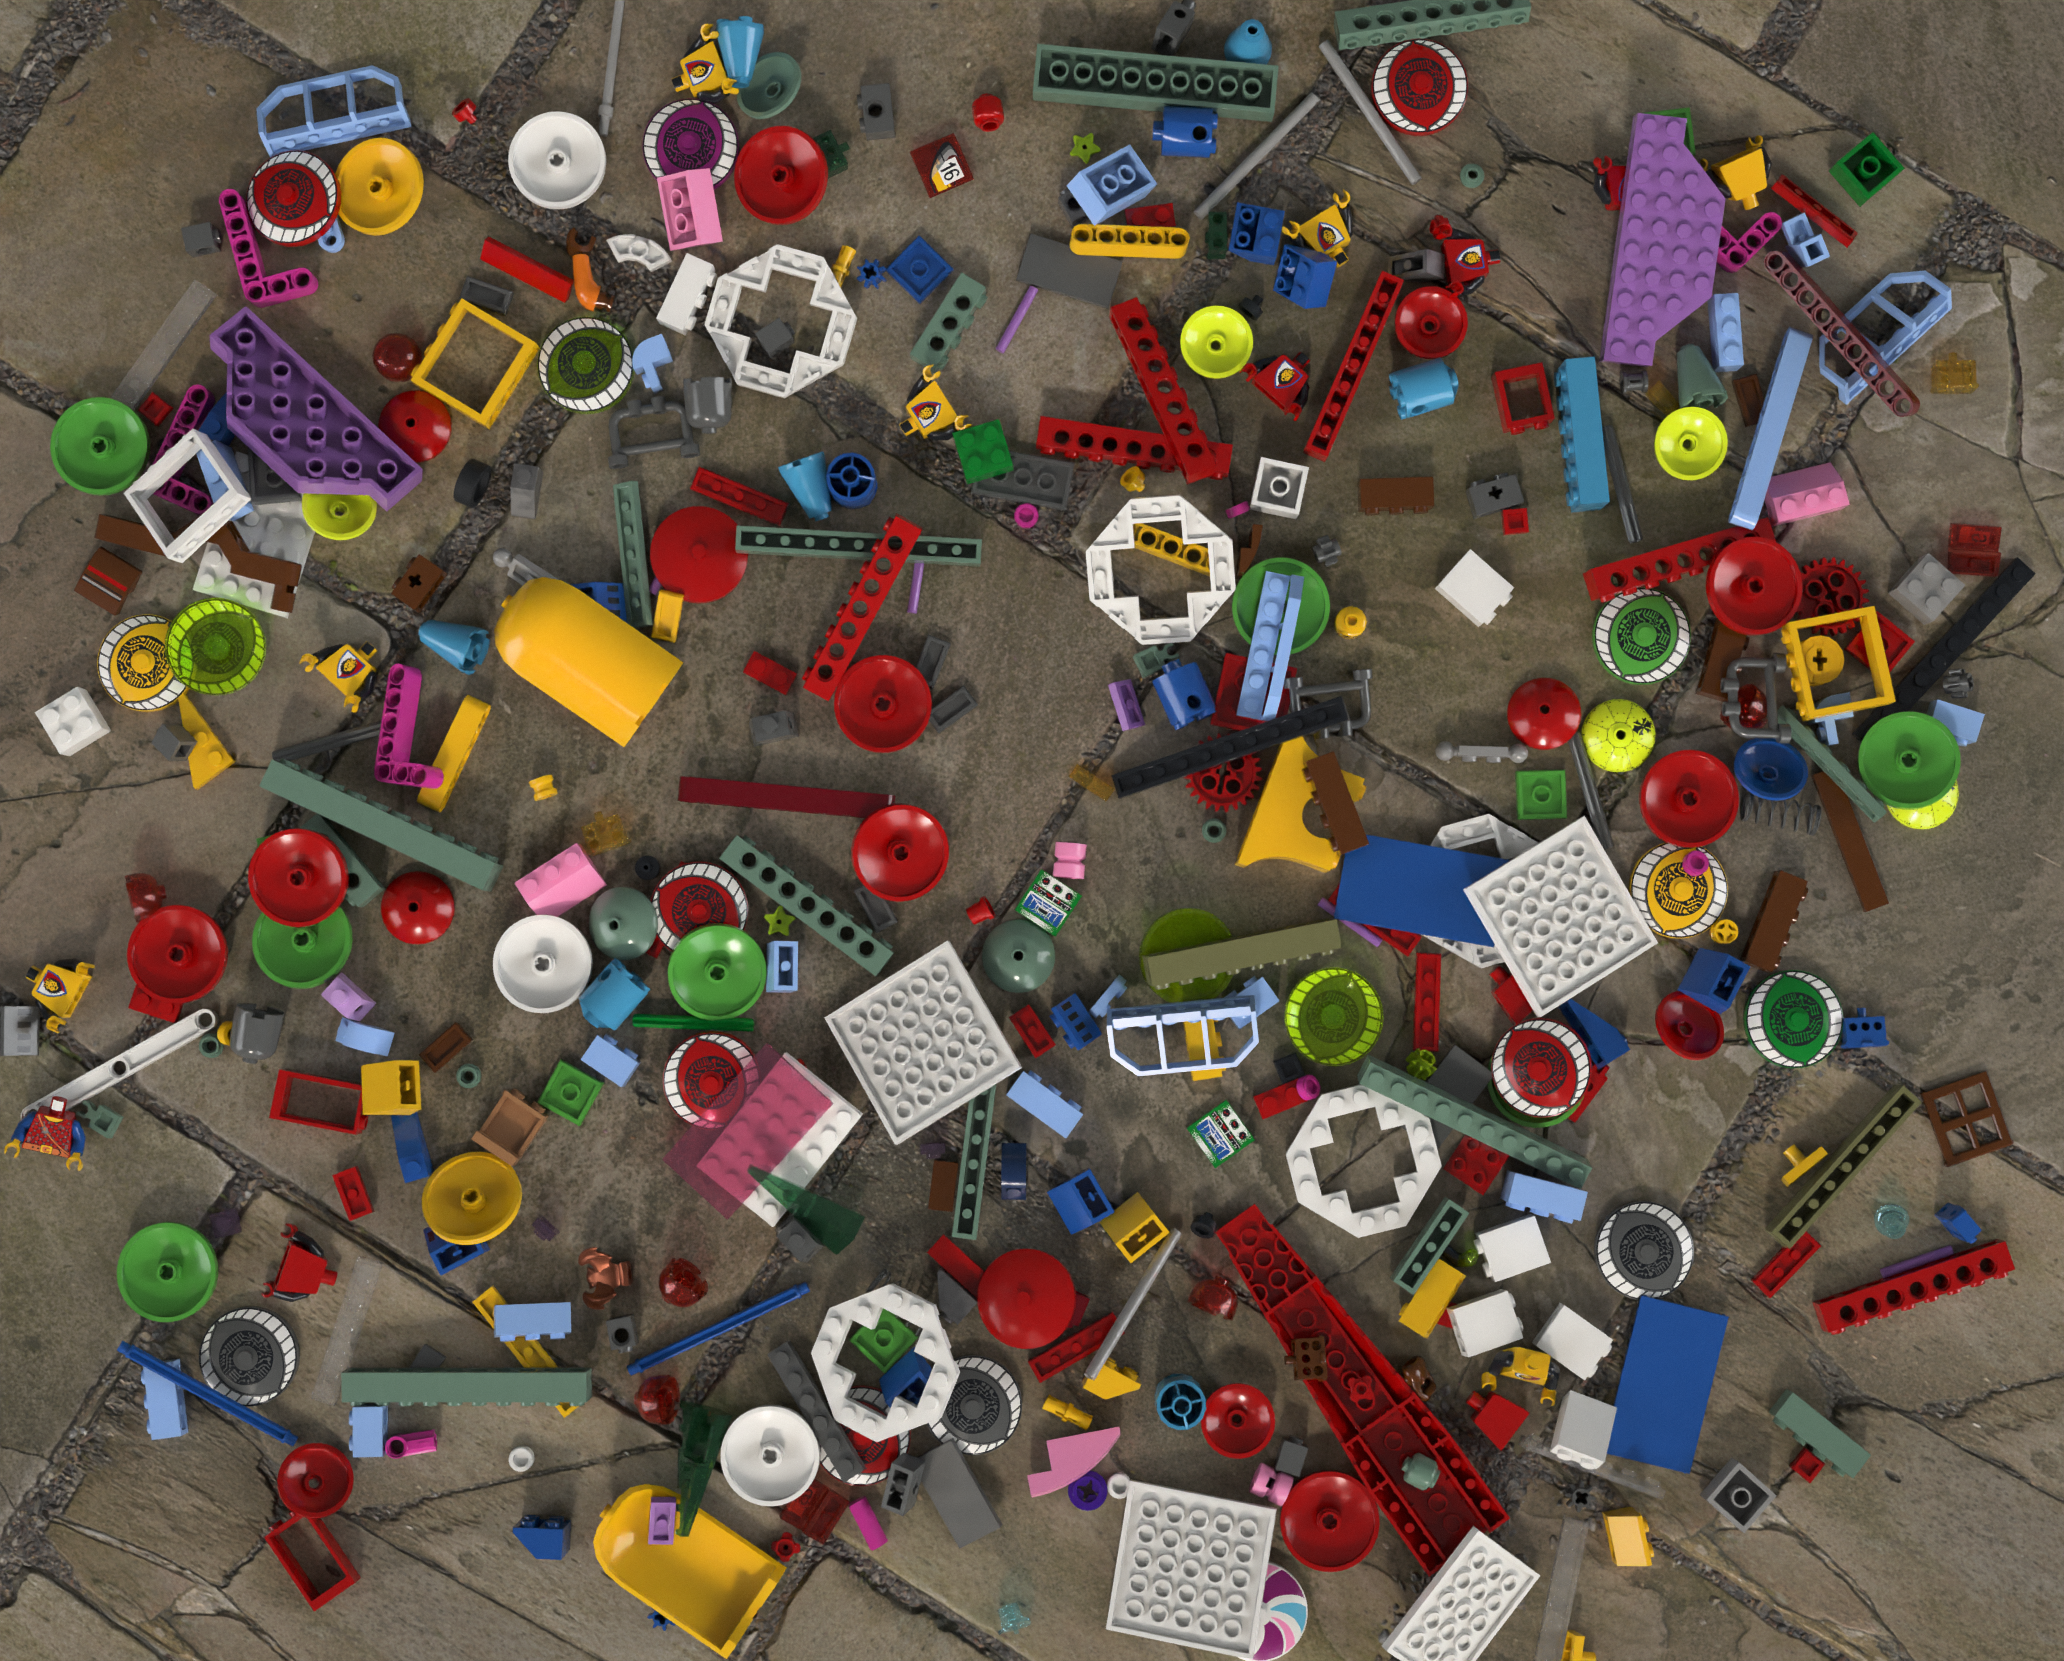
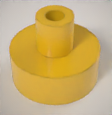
[1120,466,1145,492]
[217,1021,233,1046]

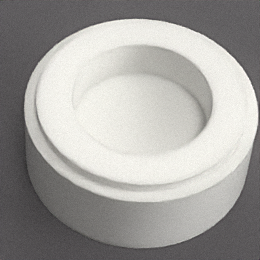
[509,1445,535,1472]
[1107,1472,1130,1499]

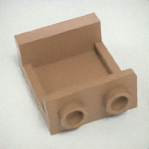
[471,1088,549,1166]

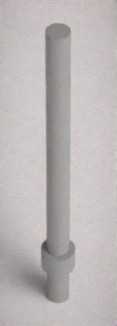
[598,0,625,137]

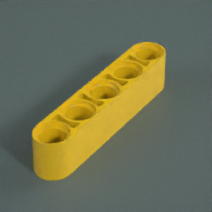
[1069,224,1190,259]
[1133,523,1210,577]
[417,695,491,813]

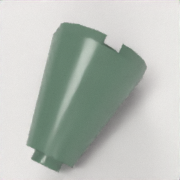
[1676,344,1728,409]

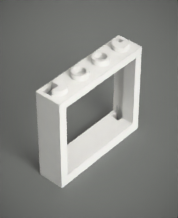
[124,429,251,563]

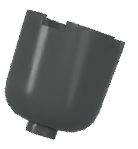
[683,377,732,434]
[230,1003,285,1064]

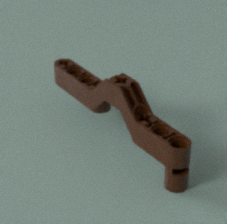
[94,514,302,613]

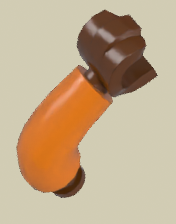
[566,227,615,313]

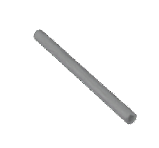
[1319,40,1422,185]
[1193,92,1319,220]
[1084,1228,1182,1380]

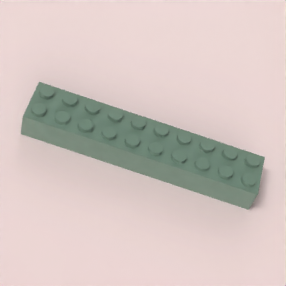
[1033,44,1279,122]
[259,758,504,892]

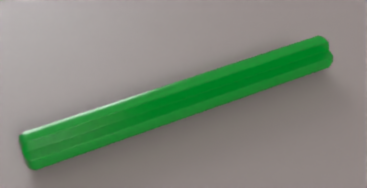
[632,1014,754,1032]

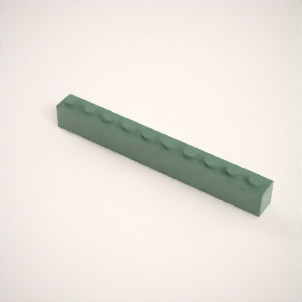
[735,526,982,567]
[1357,1055,1592,1189]
[341,1368,592,1406]

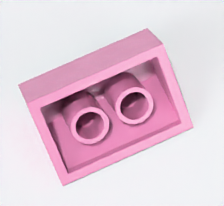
[657,168,723,251]
[1764,462,1850,527]
[515,843,607,917]

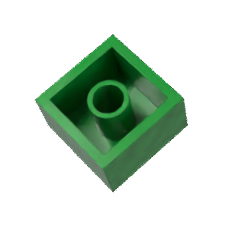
[1829,132,1905,207]
[952,419,1013,485]

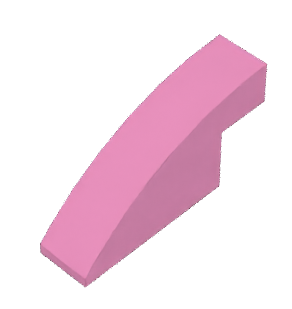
[1027,1427,1121,1498]

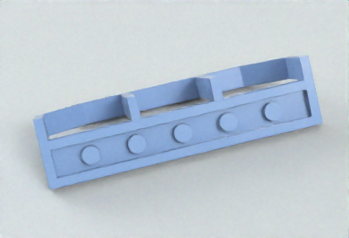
[256,65,411,158]
[1819,270,1952,405]
[1236,571,1304,722]
[1107,995,1259,1076]

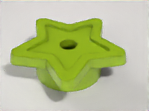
[1070,133,1101,164]
[764,905,796,936]

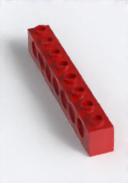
[1303,271,1404,462]
[1109,297,1218,485]
[1036,416,1233,480]
[801,513,922,701]
[1583,517,1776,603]
[1812,1239,2015,1335]

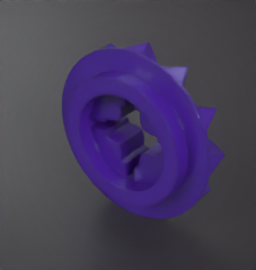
[1068,1471,1107,1511]

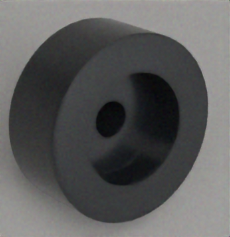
[1238,295,1263,321]
[635,856,661,880]
[1190,1212,1217,1239]

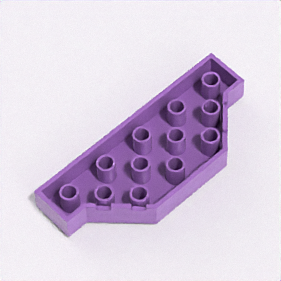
[1599,113,1725,367]
[209,306,423,511]

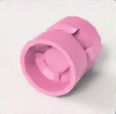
[1053,842,1087,879]
[1249,1462,1294,1507]

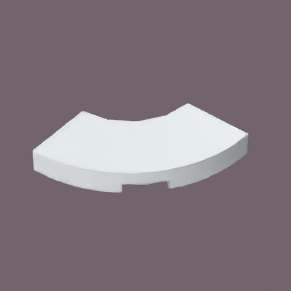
[606,234,672,272]

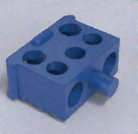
[1840,1008,1889,1049]
[1934,1203,1982,1244]

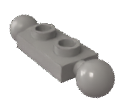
[493,548,559,585]
[1435,741,1528,763]

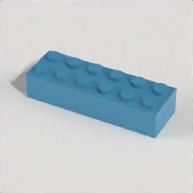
[1554,357,1610,513]

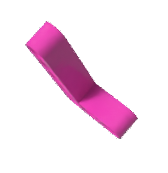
[219,189,319,308]
[1716,212,1782,273]
[152,384,215,516]
[374,663,444,789]

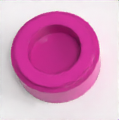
[1225,501,1251,519]
[1014,503,1038,528]
[1682,851,1709,876]
[1297,1075,1320,1100]

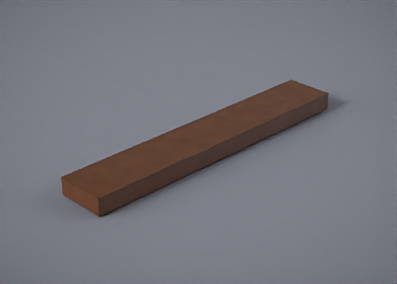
[1811,771,1889,912]

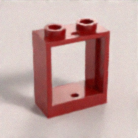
[1491,362,1555,435]

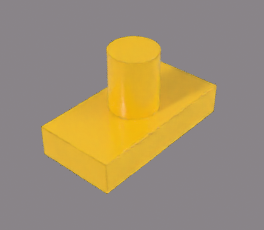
[1781,1144,1828,1187]
[1561,1629,1596,1661]

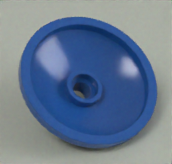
[1734,738,1808,801]

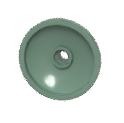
[737,52,801,119]
[589,887,658,960]
[982,919,1055,993]

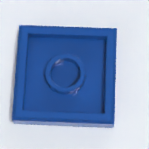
[886,235,954,304]

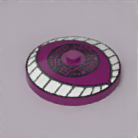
[642,98,740,190]

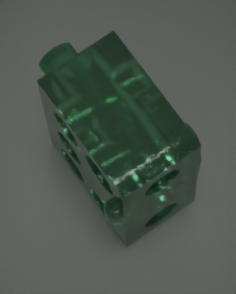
[813,130,850,179]
[1205,212,1228,259]

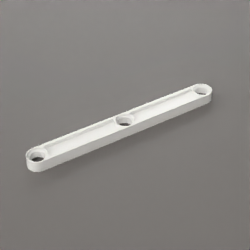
[20,1009,219,1120]

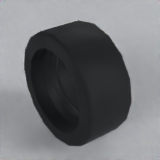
[453,459,491,508]

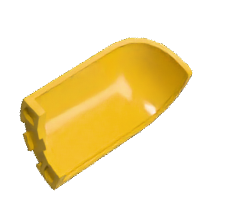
[494,577,684,747]
[593,1484,787,1659]

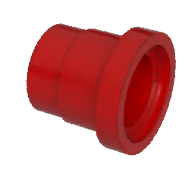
[966,896,996,925]

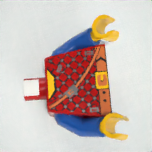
[4,1096,86,1171]

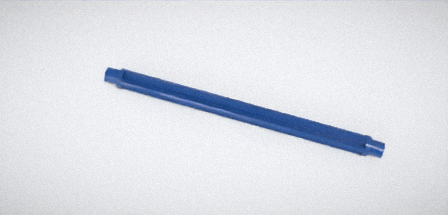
[627,1282,810,1376]
[117,1341,298,1447]

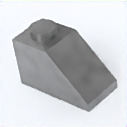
[1388,249,1445,282]
[510,463,543,519]
[937,1267,977,1325]

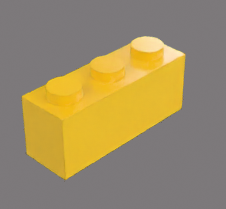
[1183,1019,1226,1081]
[1399,1259,1466,1339]

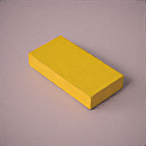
[651,589,684,643]

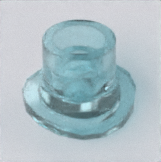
[1874,1204,1909,1239]
[997,1603,1031,1635]

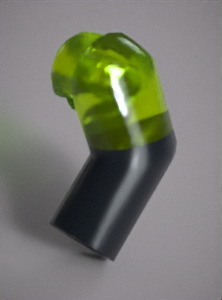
[1442,1244,1479,1267]

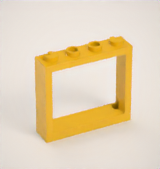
[411,298,540,430]
[1781,606,1896,721]

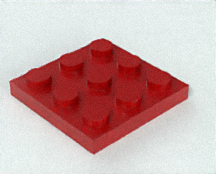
[1210,653,1297,731]

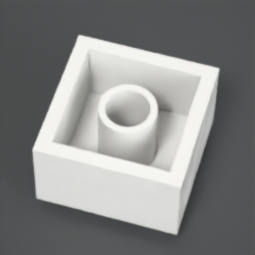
[1250,457,1309,519]
[35,687,111,756]

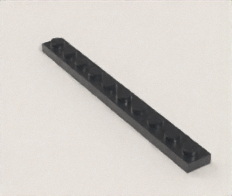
[1852,557,2036,742]
[1111,696,1350,799]

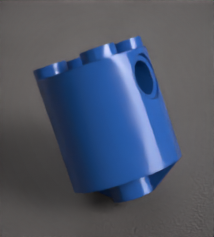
[1152,106,1218,158]
[826,453,878,509]
[1152,659,1216,731]

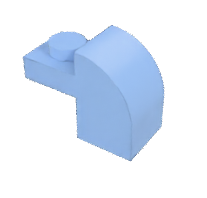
[1781,212,1830,267]
[632,334,673,394]
[1808,692,1854,746]
[335,1017,395,1056]

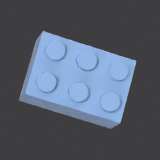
[1067,144,1157,226]
[1500,1170,1588,1224]

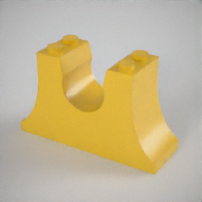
[1235,737,1366,873]

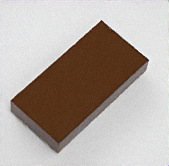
[1732,373,1765,427]
[419,1022,473,1073]
[928,1160,959,1212]

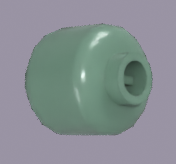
[1401,1453,1440,1490]

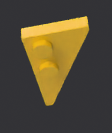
[178,694,236,790]

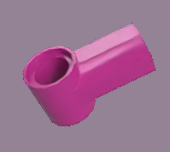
[385,1429,437,1459]

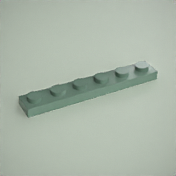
[613,481,653,629]
[1777,705,1887,823]

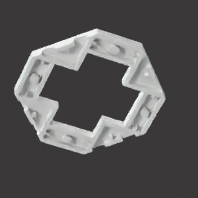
[704,244,857,398]
[1086,494,1236,645]
[1422,814,1538,968]
[1285,1084,1442,1238]
[811,1283,960,1442]

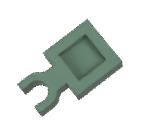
[1133,643,1179,679]
[76,1100,123,1138]

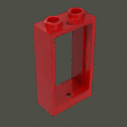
[269,1069,368,1135]
[264,1512,361,1611]

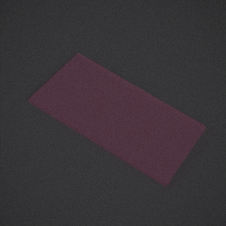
[662,1043,834,1220]

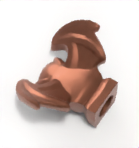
[578,1247,633,1310]

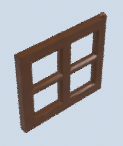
[1920,1071,2014,1167]

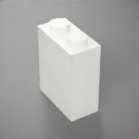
[1435,549,1514,627]
[1474,1214,1551,1282]
[1446,1289,1523,1357]
[1532,1303,1613,1380]
[1550,1390,1617,1469]

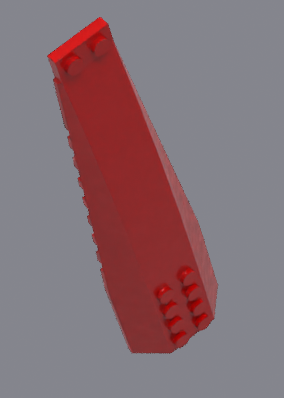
[1215,1203,1510,1577]

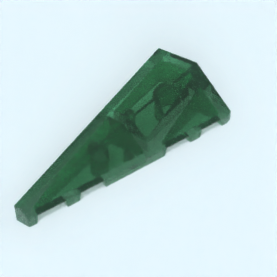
[747,1164,865,1255]
[676,1400,732,1537]

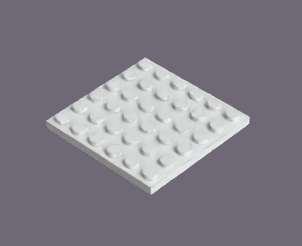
[1463,816,1658,1018]
[824,940,1022,1145]
[1106,1479,1277,1660]

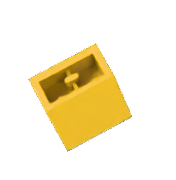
[361,1060,421,1115]
[1099,1191,1170,1263]
[1082,1357,1141,1400]
[1602,1507,1654,1566]

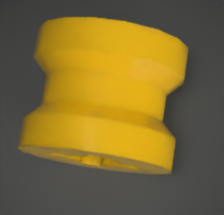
[529,775,558,801]
[1709,919,1738,944]

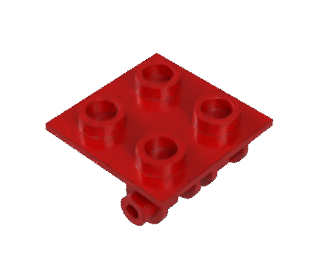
[1443,1135,1510,1195]

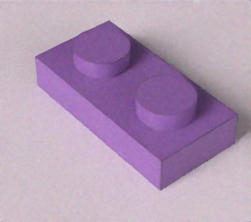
[1108,679,1145,731]
[648,1497,676,1545]

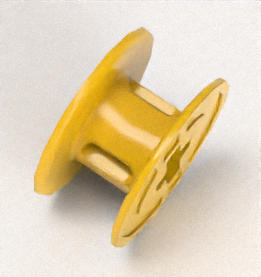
[1790,635,1844,687]

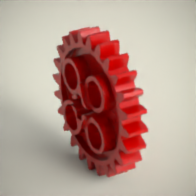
[1796,557,1869,636]
[1183,733,1262,813]

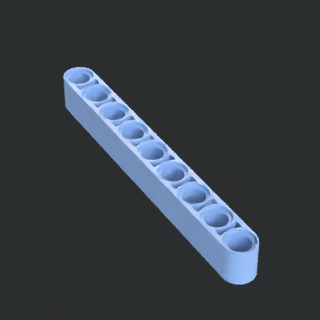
[1728,327,1813,530]

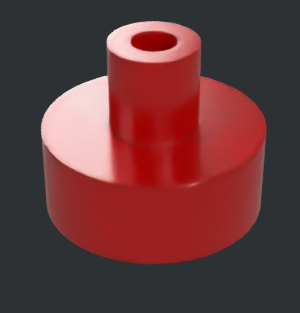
[452,98,477,124]

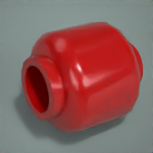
[972,93,1004,132]

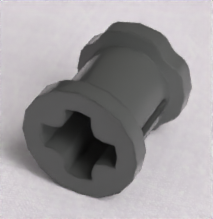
[1619,370,1648,394]

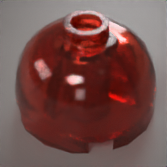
[372,332,422,382]
[1720,684,1768,729]
[124,873,167,923]
[658,1258,708,1308]
[1187,1276,1238,1321]
[634,1375,680,1425]

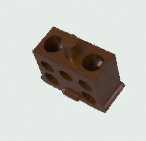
[1284,1335,1328,1382]

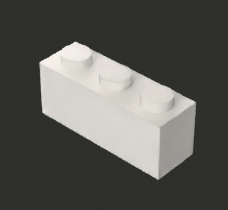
[656,253,717,336]

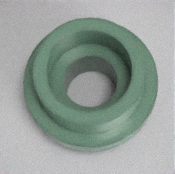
[1460,164,1484,188]
[1202,818,1226,843]
[199,1033,224,1058]
[456,1064,481,1088]

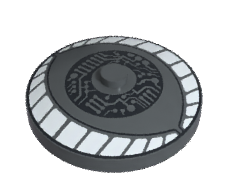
[1594,1201,1694,1300]
[199,1306,300,1407]
[927,1354,1022,1455]

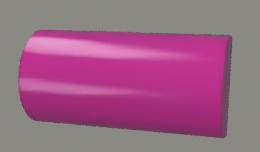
[848,1496,888,1551]

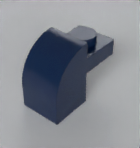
[1001,1143,1026,1200]

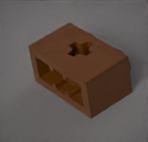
[391,554,448,613]

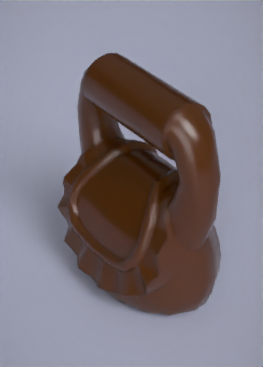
[1402,1355,1437,1402]

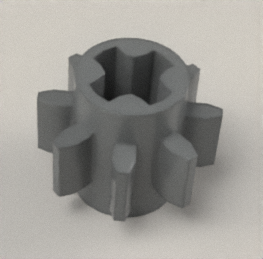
[1312,535,1342,567]
[1943,668,1974,699]
[1563,1479,1596,1512]

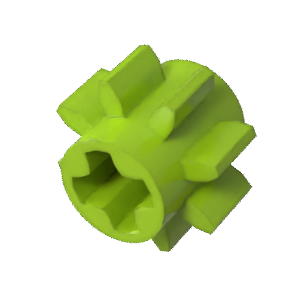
[1405,1049,1437,1080]

